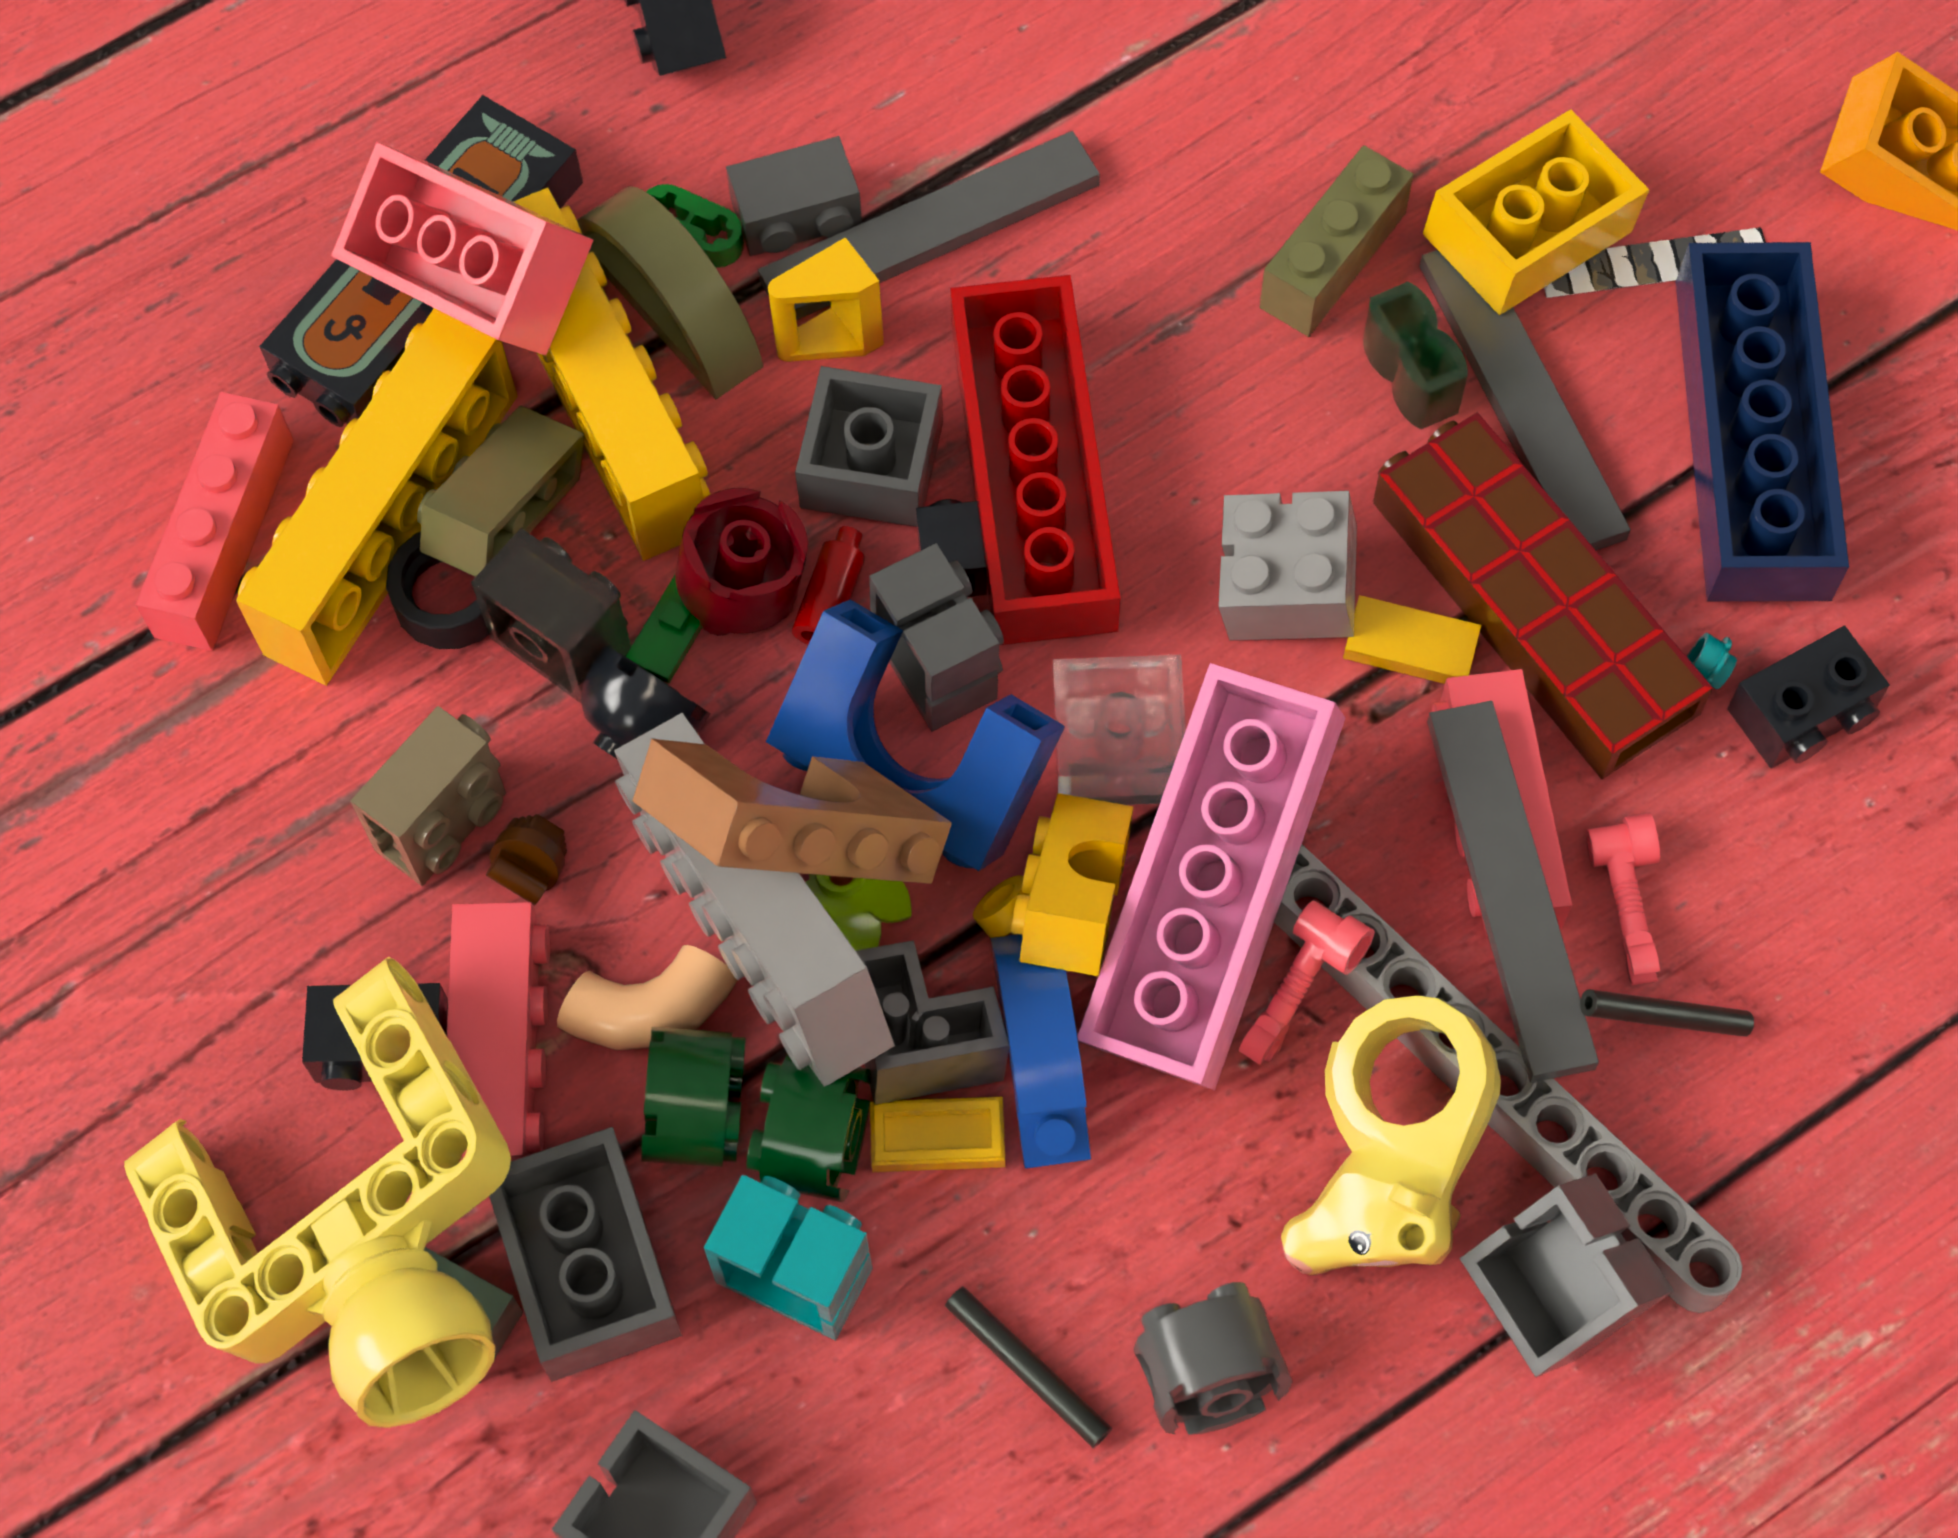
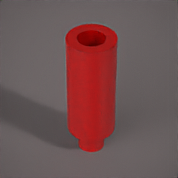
[791,526,865,645]

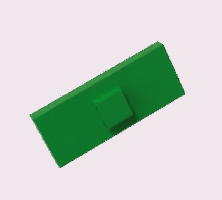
[626,575,703,684]

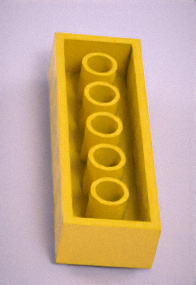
[514,187,711,561]
[236,308,517,686]

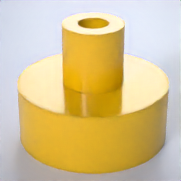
[973,875,1030,938]

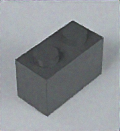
[726,136,862,256]

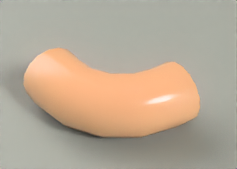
[557,945,737,1050]

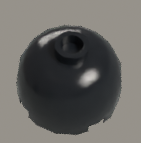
[581,644,711,759]

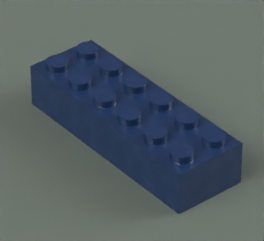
[1675,242,1849,602]

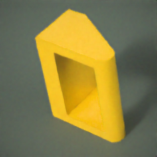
[768,237,884,362]

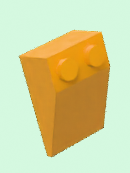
[1820,52,1958,231]

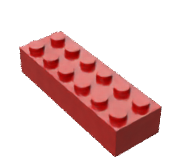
[950,275,1121,645]

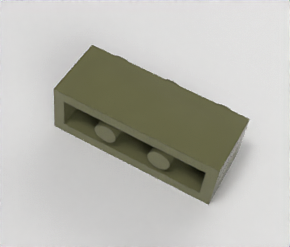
[1259,145,1413,337]
[417,405,584,581]

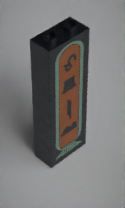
[259,95,583,427]

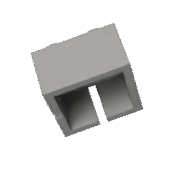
[1219,491,1357,641]

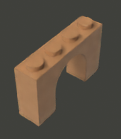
[632,739,952,884]

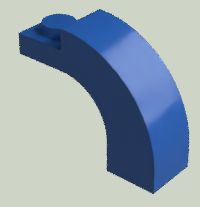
[991,934,1091,1169]

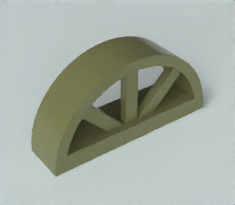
[577,186,763,400]

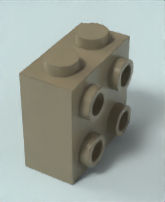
[350,706,506,886]

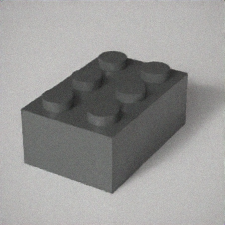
[489,1127,682,1382]

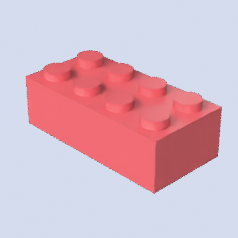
[331,142,594,356]

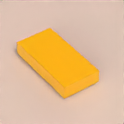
[1343,595,1481,684]
[870,1097,1005,1172]

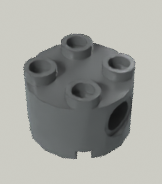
[1133,1282,1293,1435]

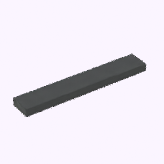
[758,130,1100,320]
[1419,250,1631,551]
[1427,701,1599,1083]

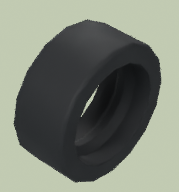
[386,531,510,649]

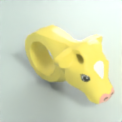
[1281,996,1501,1275]

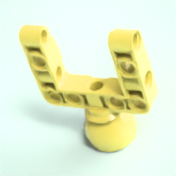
[124,957,511,1428]

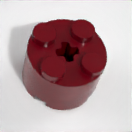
[675,488,808,636]

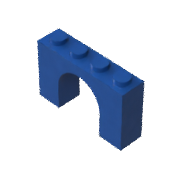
[766,599,1065,871]

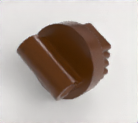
[486,814,567,906]

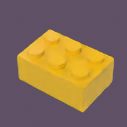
[1423,109,1649,316]

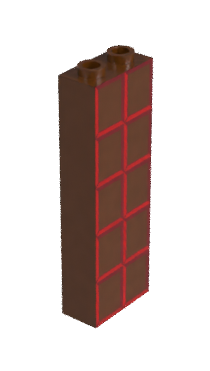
[1373,412,1713,779]

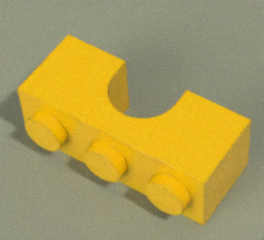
[1011,793,1134,976]

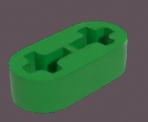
[646,184,744,268]

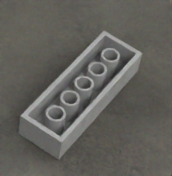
[614,713,895,1086]

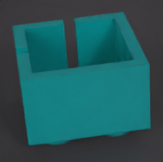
[703,1174,873,1341]

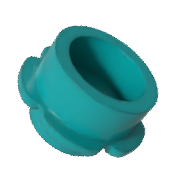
[1686,633,1737,690]

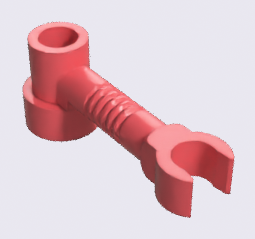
[1586,813,1660,985]
[1239,900,1375,1065]

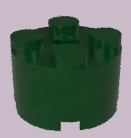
[641,1027,746,1167]
[746,1055,871,1202]

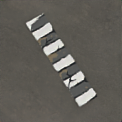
[1544,227,1765,298]

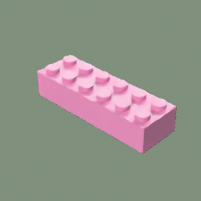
[1077,663,1345,1091]

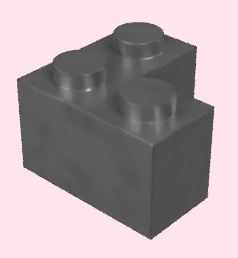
[856,940,1009,1105]

